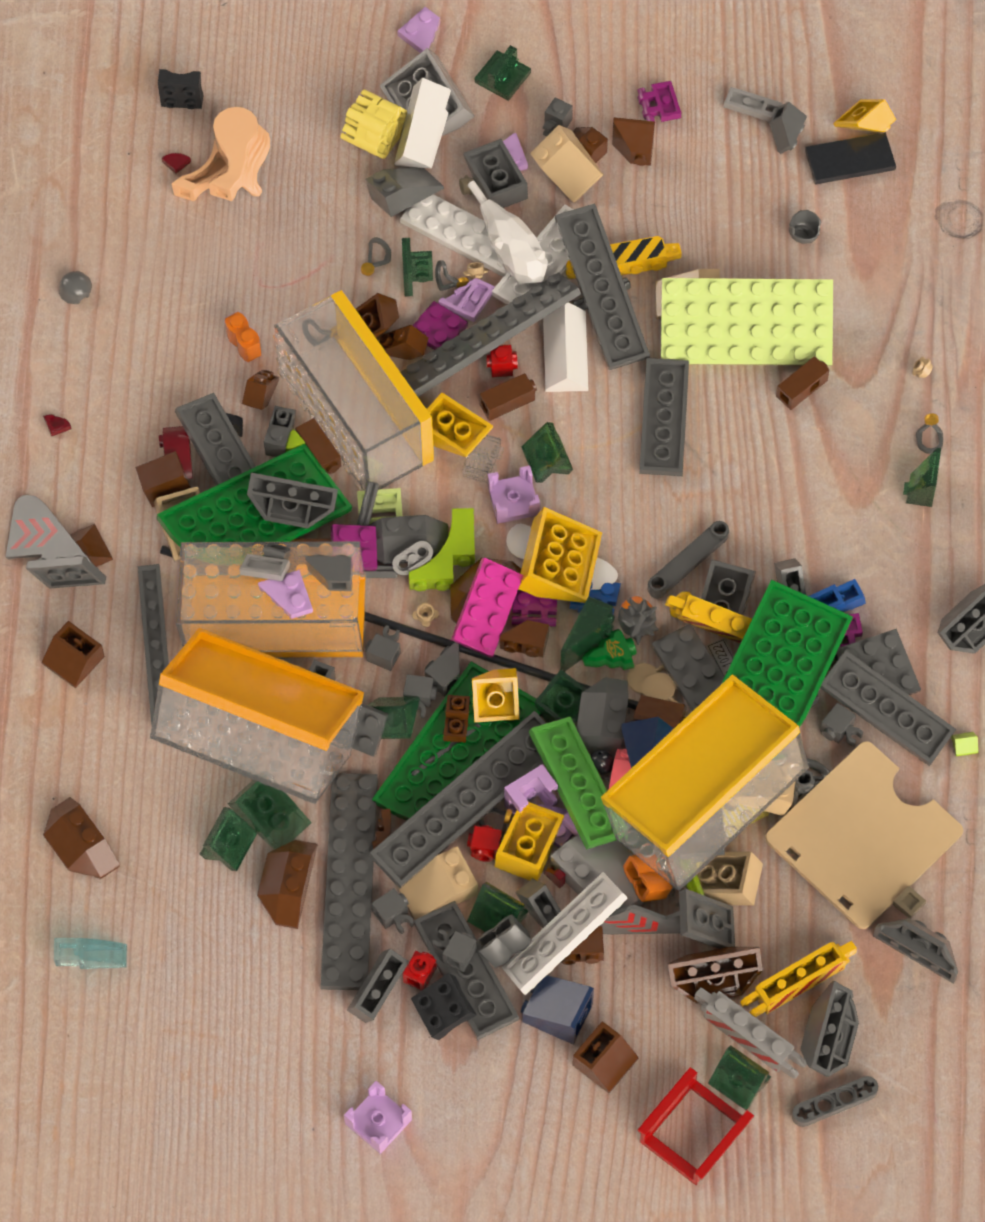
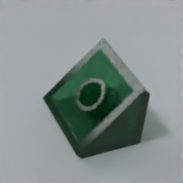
[534,669,586,724]
[368,696,420,739]

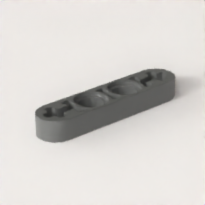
[792,1076,879,1127]

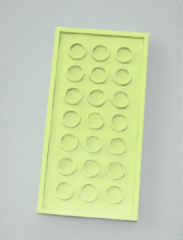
[661,278,833,366]

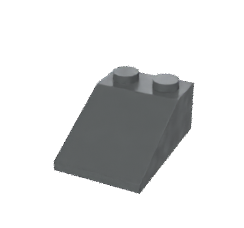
[464,139,528,208]
[365,167,444,217]
[701,560,756,615]

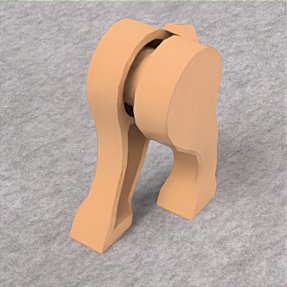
[172,107,270,201]

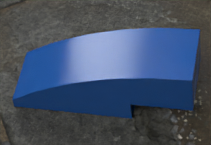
[809,579,866,612]

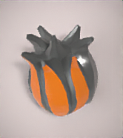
[618,596,658,645]

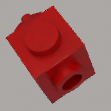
[486,345,518,378]
[467,825,502,862]
[403,950,437,991]

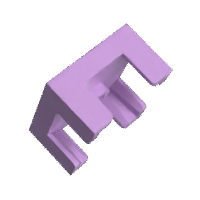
[487,466,540,524]
[504,764,558,817]
[344,1081,412,1154]

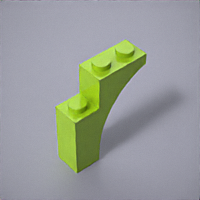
[409,508,475,591]

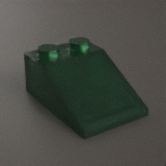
[560,596,615,672]
[227,772,312,850]

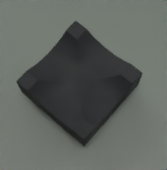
[158,69,204,109]
[411,973,477,1040]

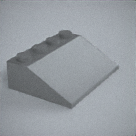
[380,48,475,136]
[550,835,645,911]

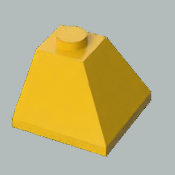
[833,99,896,133]
[472,668,520,722]

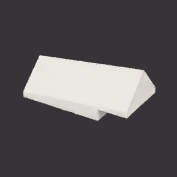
[394,78,451,169]
[543,302,588,392]

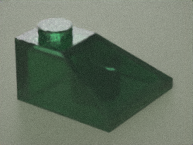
[903,448,941,507]

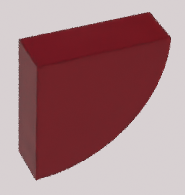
[161,153,191,174]
[43,414,72,436]
[543,866,566,889]

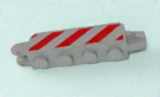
[694,988,807,1079]

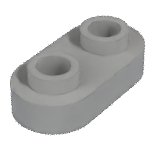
[392,540,433,575]

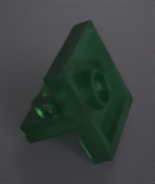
[474,45,531,101]
[402,238,433,296]
[521,422,573,483]
[200,807,257,871]
[467,882,529,932]
[708,1045,771,1110]

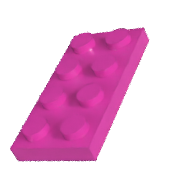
[451,558,523,657]

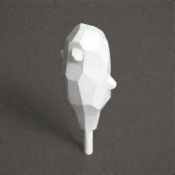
[468,181,548,284]

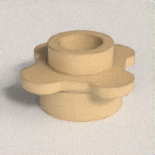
[463,262,488,279]
[912,357,933,378]
[412,602,439,627]

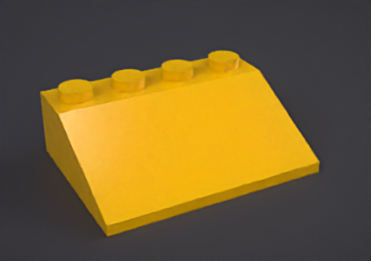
[518,507,602,603]

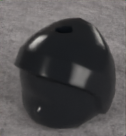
[590,750,613,775]

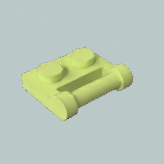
[357,488,403,524]

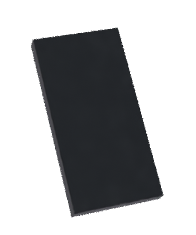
[805,132,896,185]

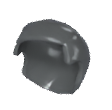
[789,210,821,244]
[59,271,92,304]

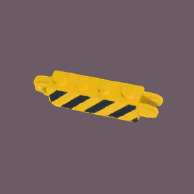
[566,236,682,279]

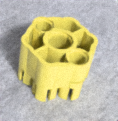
[340,89,407,159]

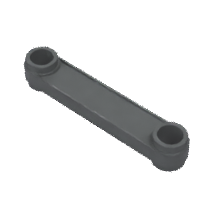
[647,521,729,599]

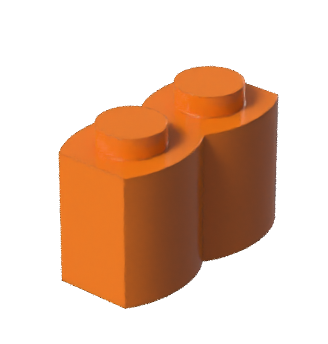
[225,312,261,362]
[623,853,672,902]

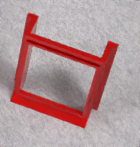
[637,1067,754,1185]

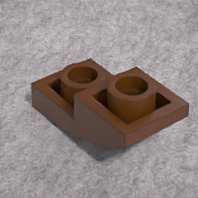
[444,695,470,743]
[372,809,392,849]

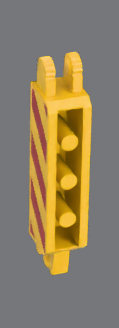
[665,594,752,644]
[740,941,857,1017]

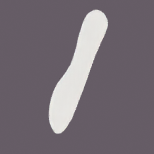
[506,523,618,590]

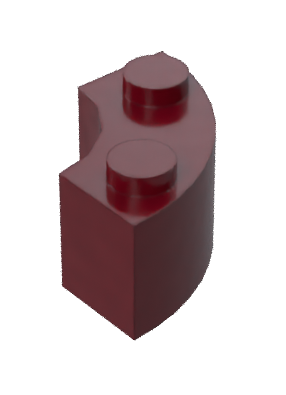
[159,426,193,479]

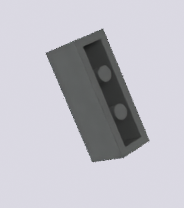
[347,949,409,1023]

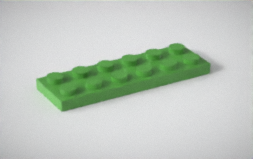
[529,717,628,850]

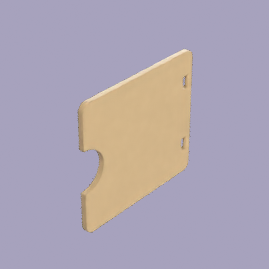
[766,741,963,929]

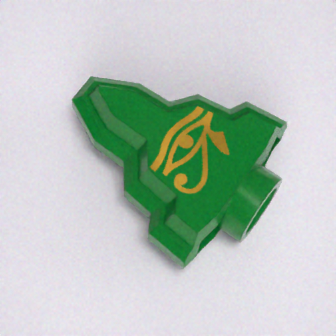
[582,629,637,670]

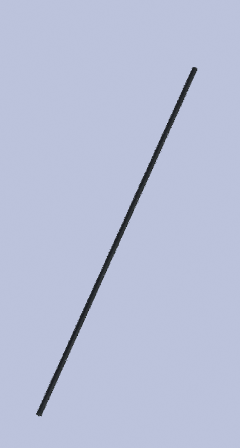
[160,546,789,759]

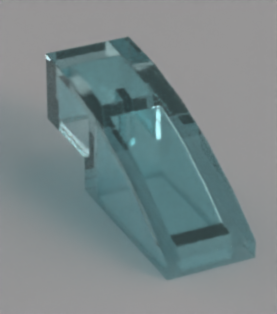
[54,938,127,969]

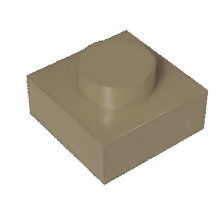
[893,886,926,919]

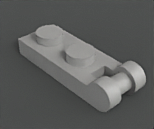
[724,87,783,124]

